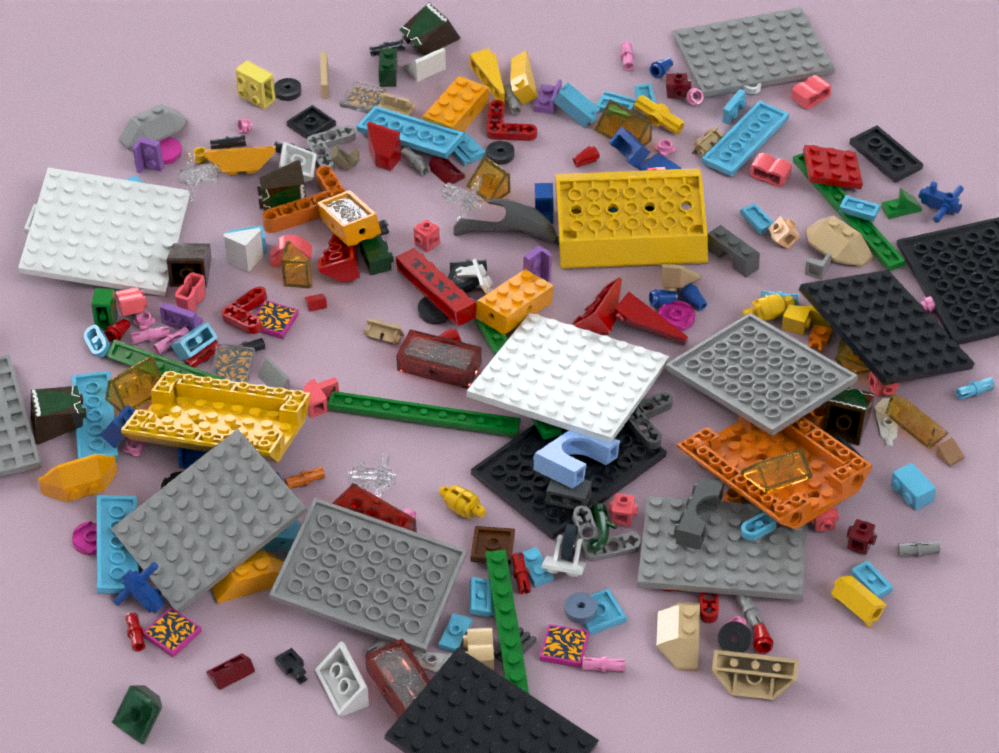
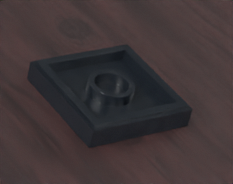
[287,105,336,139]

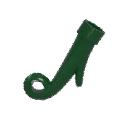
[587,503,617,552]

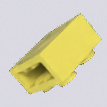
[235,60,275,109]

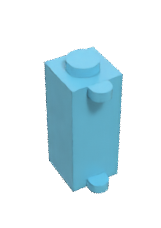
[553,82,600,128]

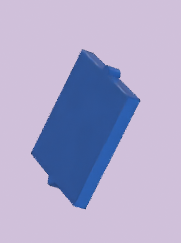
[638,153,681,171]

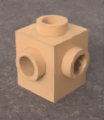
[768,216,801,249]

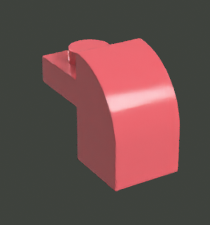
[269,235,312,267]
[303,377,339,418]

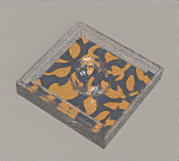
[340,81,386,114]
[211,343,255,383]

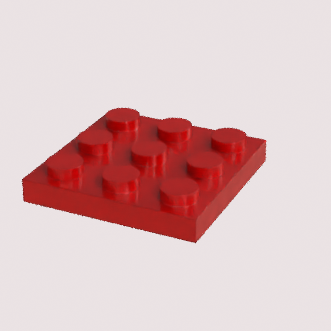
[803,145,863,190]

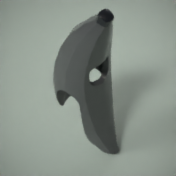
[453,198,559,245]

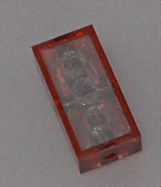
[396,329,482,389]
[365,638,430,718]

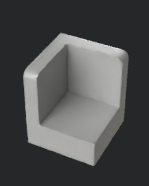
[805,253,831,280]

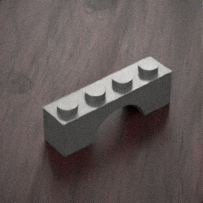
[674,477,724,550]

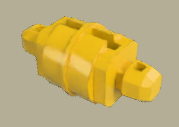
[742,294,795,321]
[439,485,487,519]

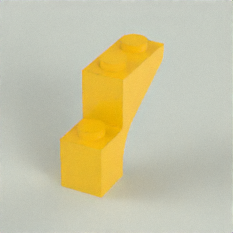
[782,304,832,335]

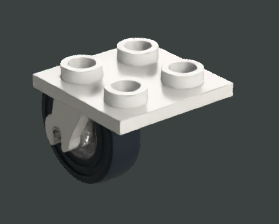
[448,259,494,294]
[542,524,587,577]

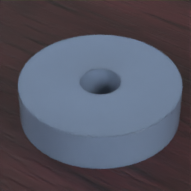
[564,592,598,623]

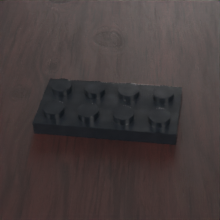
[849,125,923,183]

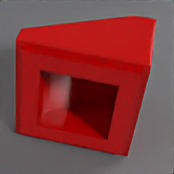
[305,293,327,312]

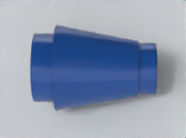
[649,57,673,78]
[681,284,707,311]
[649,289,678,308]

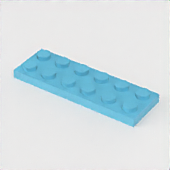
[702,100,789,177]
[356,106,465,159]
[72,371,119,460]
[96,495,138,594]

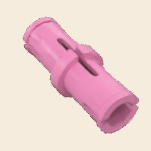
[621,41,634,71]
[131,326,170,344]
[153,327,189,355]
[582,656,625,673]

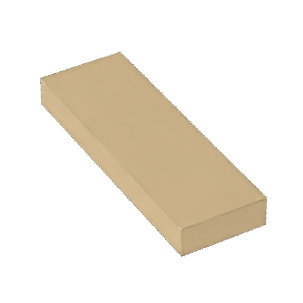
[320,51,329,98]

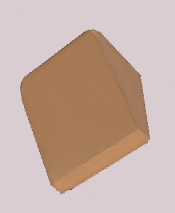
[936,438,965,467]

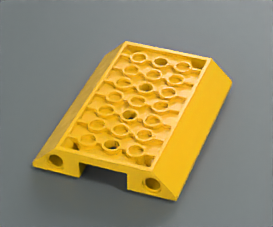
[555,168,708,269]
[121,371,311,463]

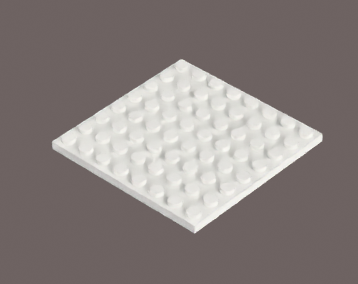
[18,167,190,297]
[467,313,669,444]

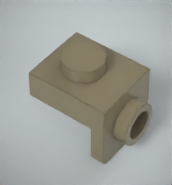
[331,144,360,171]

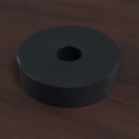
[274,78,302,101]
[486,141,515,165]
[717,621,752,653]

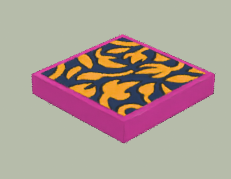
[250,300,299,339]
[142,607,202,657]
[540,624,589,668]

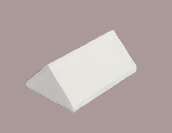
[315,641,369,717]

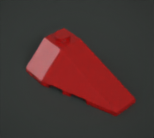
[318,234,360,283]
[571,277,622,336]
[614,292,688,345]

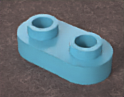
[84,325,110,357]
[741,512,777,541]

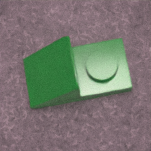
[881,188,922,219]

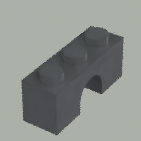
[707,225,760,277]

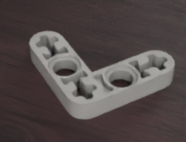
[306,125,356,171]
[573,505,641,561]

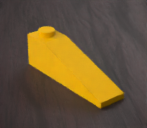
[470,48,505,106]
[510,51,538,105]

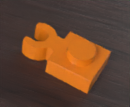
[808,324,832,354]

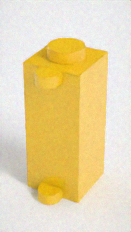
[831,576,887,627]

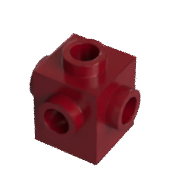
[666,73,691,98]
[846,519,878,555]

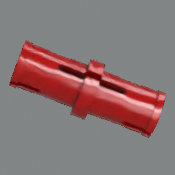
[184,340,221,368]
[511,552,531,594]
[125,613,145,652]

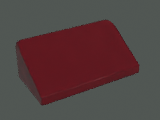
[428,156,465,186]
[206,653,255,690]

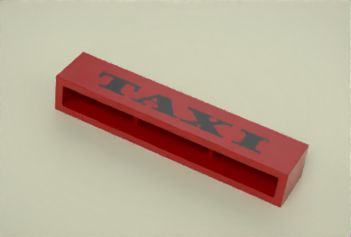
[395,248,477,326]

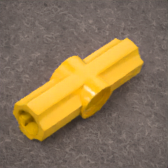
[634,95,685,135]

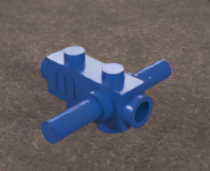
[918,182,964,223]
[113,562,164,613]

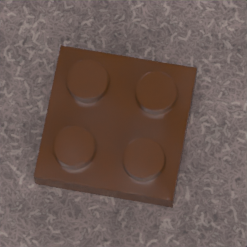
[470,526,515,565]

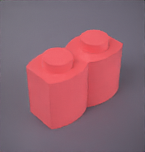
[791,75,832,109]
[750,153,792,187]
[175,272,206,312]
[116,287,147,316]

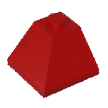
[367,122,401,171]

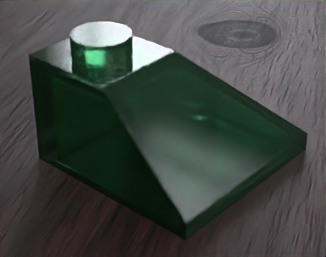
[112,685,162,744]

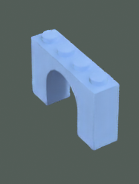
[533,430,620,489]

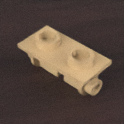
[378,92,416,116]
[691,125,724,157]
[364,319,405,344]

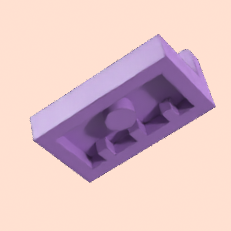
[534,79,563,115]
[132,137,164,174]
[523,245,552,282]
[160,302,203,332]

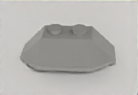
[119,104,188,150]

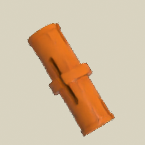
[284,466,326,490]

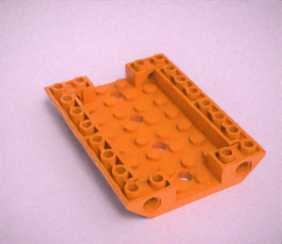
[677,415,872,529]

